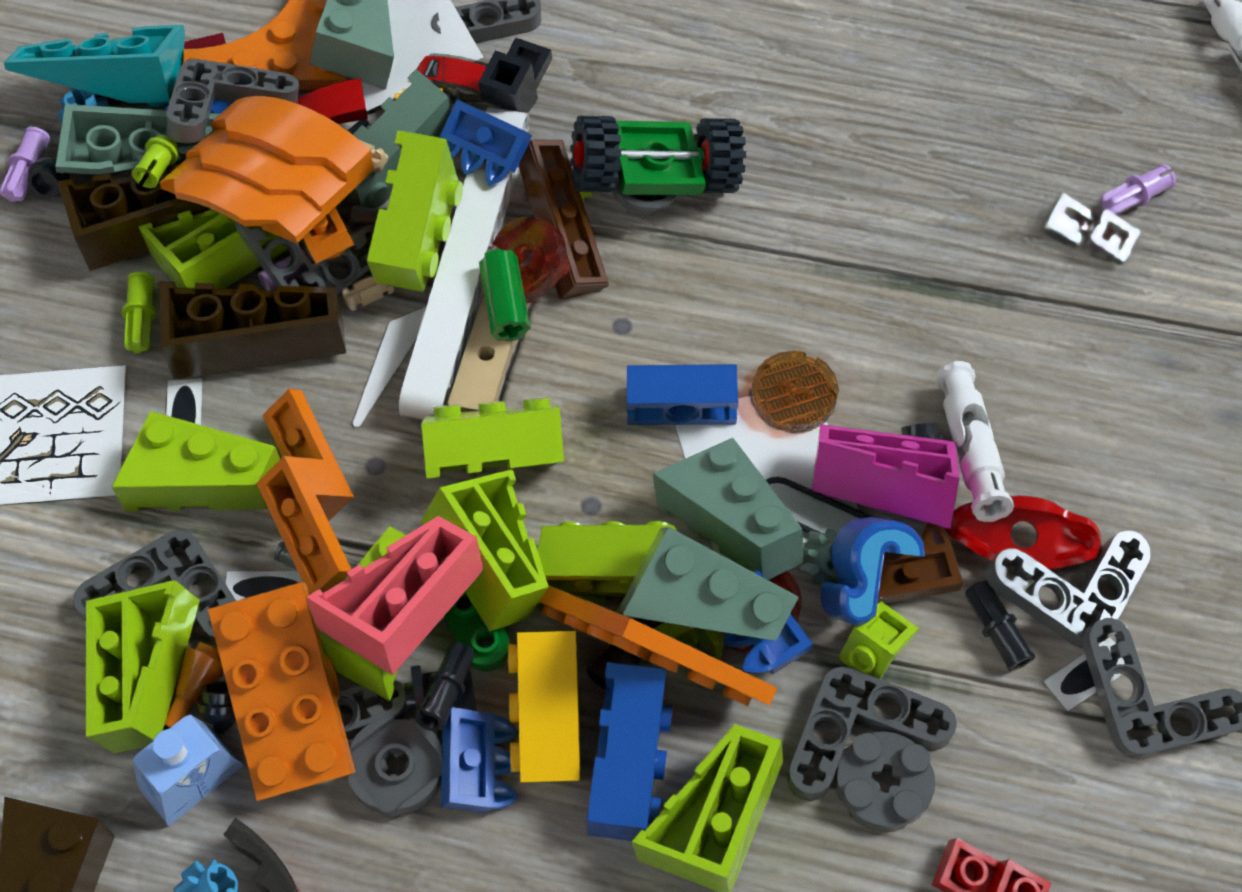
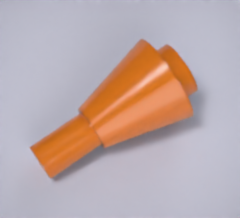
[165,642,224,727]

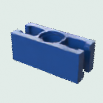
[627,364,738,425]

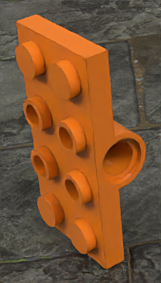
[208,582,356,801]

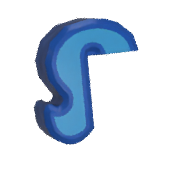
[821,517,925,625]

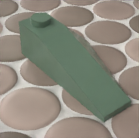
[55,104,220,175]

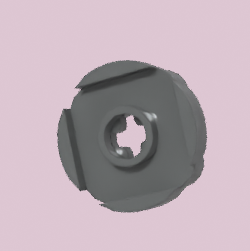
[347,717,443,819]
[835,731,935,832]

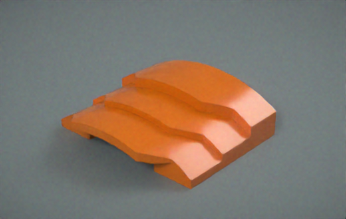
[160,96,374,243]

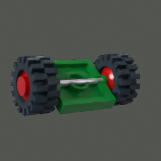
[570,115,746,195]

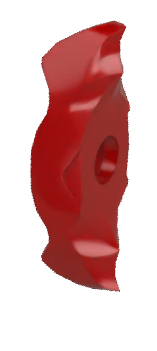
[944,495,1102,569]

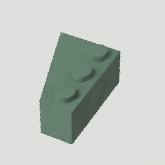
[309,0,394,89]
[344,69,451,208]
[653,437,803,580]
[617,527,799,641]

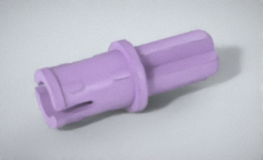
[0,127,50,203]
[1100,164,1176,216]

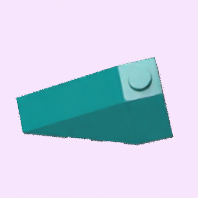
[3,25,185,107]

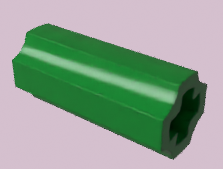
[479,248,531,342]

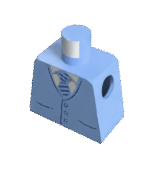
[132,714,244,826]

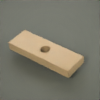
[447,296,516,412]

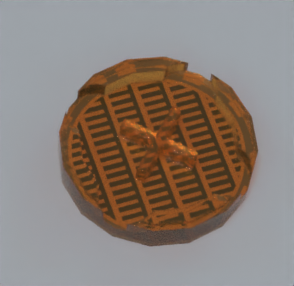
[751,350,839,433]

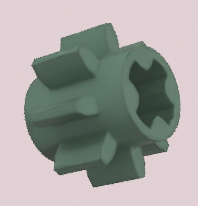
[799,529,839,586]

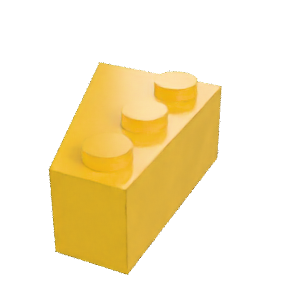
[508,631,581,783]

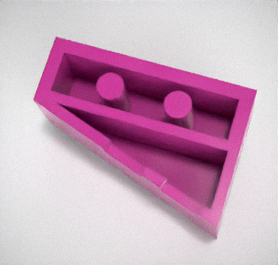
[812,424,960,529]

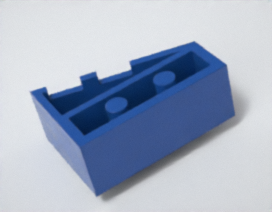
[587,662,673,841]

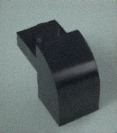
[478,37,553,113]

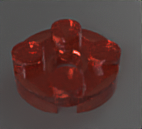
[493,216,570,304]

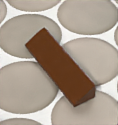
[518,139,609,299]

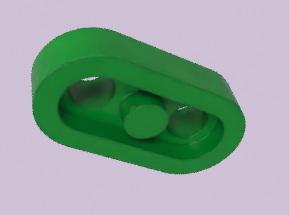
[443,592,510,672]

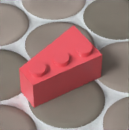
[306,516,483,675]

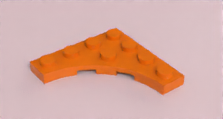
[184,0,346,90]
[539,585,778,706]

